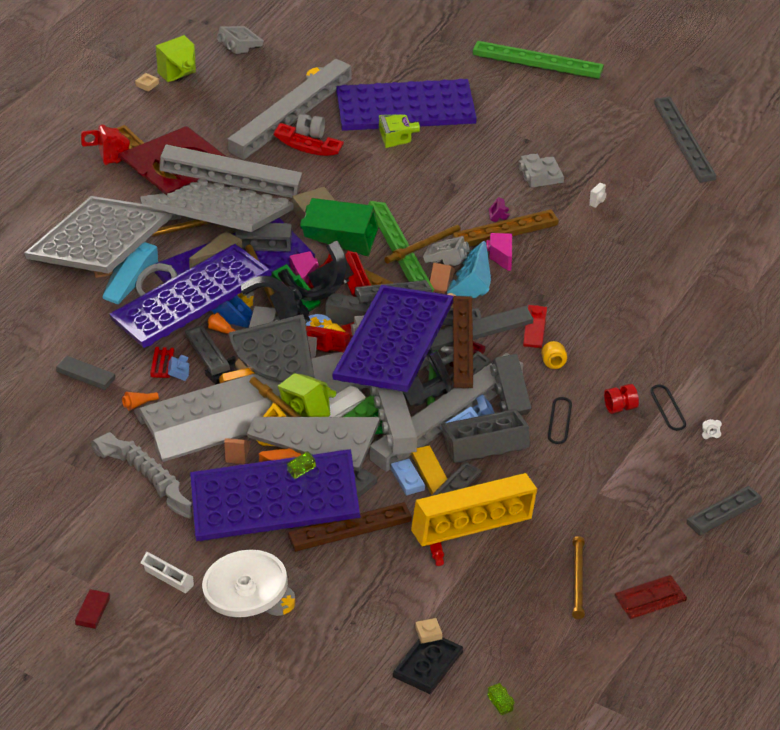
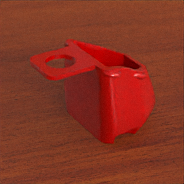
[81,124,130,165]

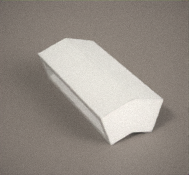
[329,385,366,417]
[141,552,194,593]

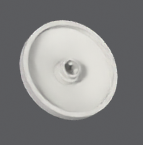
[202,550,288,617]

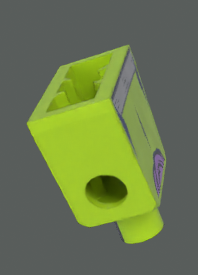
[379,115,420,148]

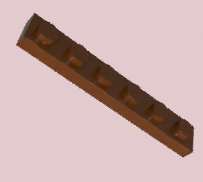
[453,296,473,388]
[288,502,412,552]

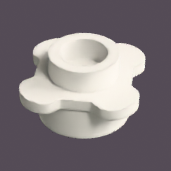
[702,419,722,439]

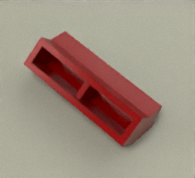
[345,251,371,297]

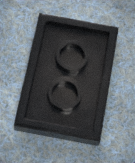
[393,637,463,695]

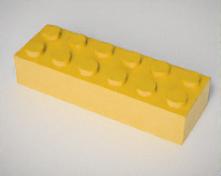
[411,473,537,547]

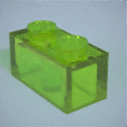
[287,451,316,479]
[487,683,514,715]

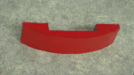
[274,123,344,156]

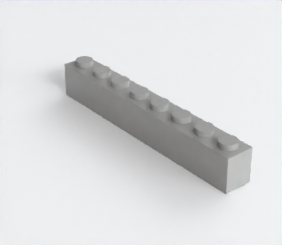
[160,145,302,198]

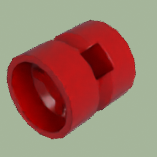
[604,384,639,414]

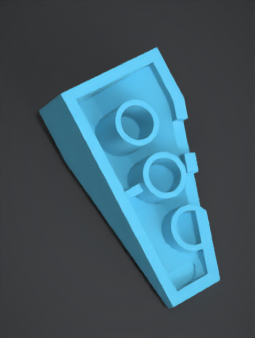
[447,241,491,298]
[103,242,158,304]

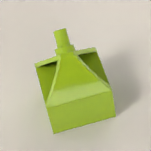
[156,35,196,82]
[278,373,336,417]

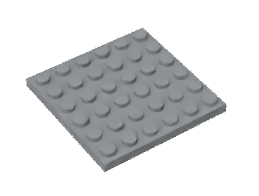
[152,179,294,232]
[25,196,174,274]

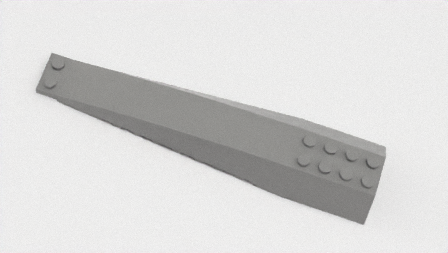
[134,352,441,462]

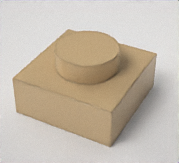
[135,73,159,92]
[415,618,442,644]

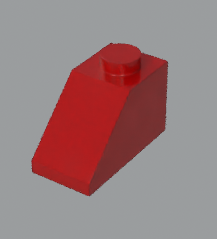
[523,305,547,348]

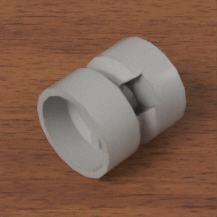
[296,114,325,139]

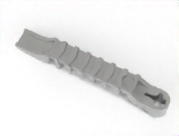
[91,432,193,518]

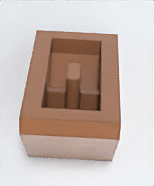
[430,263,455,294]
[224,438,251,464]

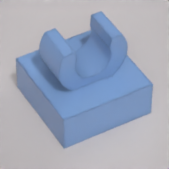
[168,355,189,381]
[472,395,495,416]

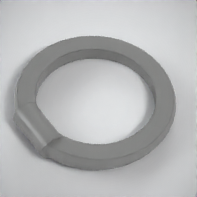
[136,263,178,296]

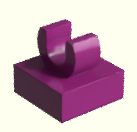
[489,197,510,222]

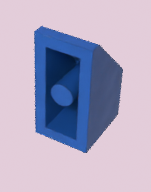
[211,295,253,328]

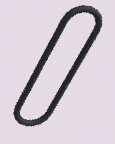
[650,384,686,431]
[548,397,572,444]

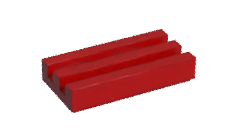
[150,347,175,378]

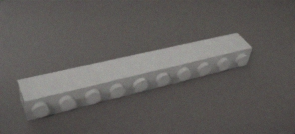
[228,59,352,160]
[351,315,417,454]
[370,353,523,472]

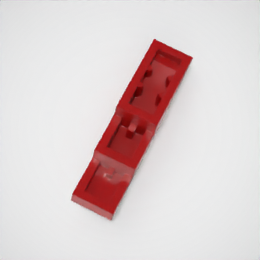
[306,326,350,353]

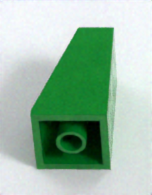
[300,198,379,256]

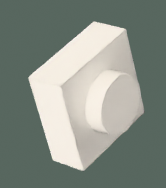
[589,183,606,208]

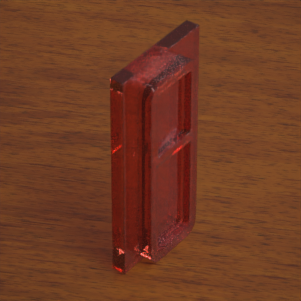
[615,575,687,619]

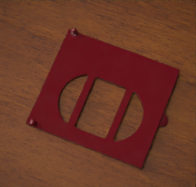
[118,126,227,195]

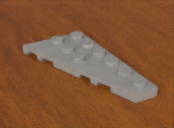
[247,417,380,471]

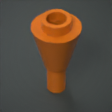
[207,313,237,334]
[122,392,159,411]

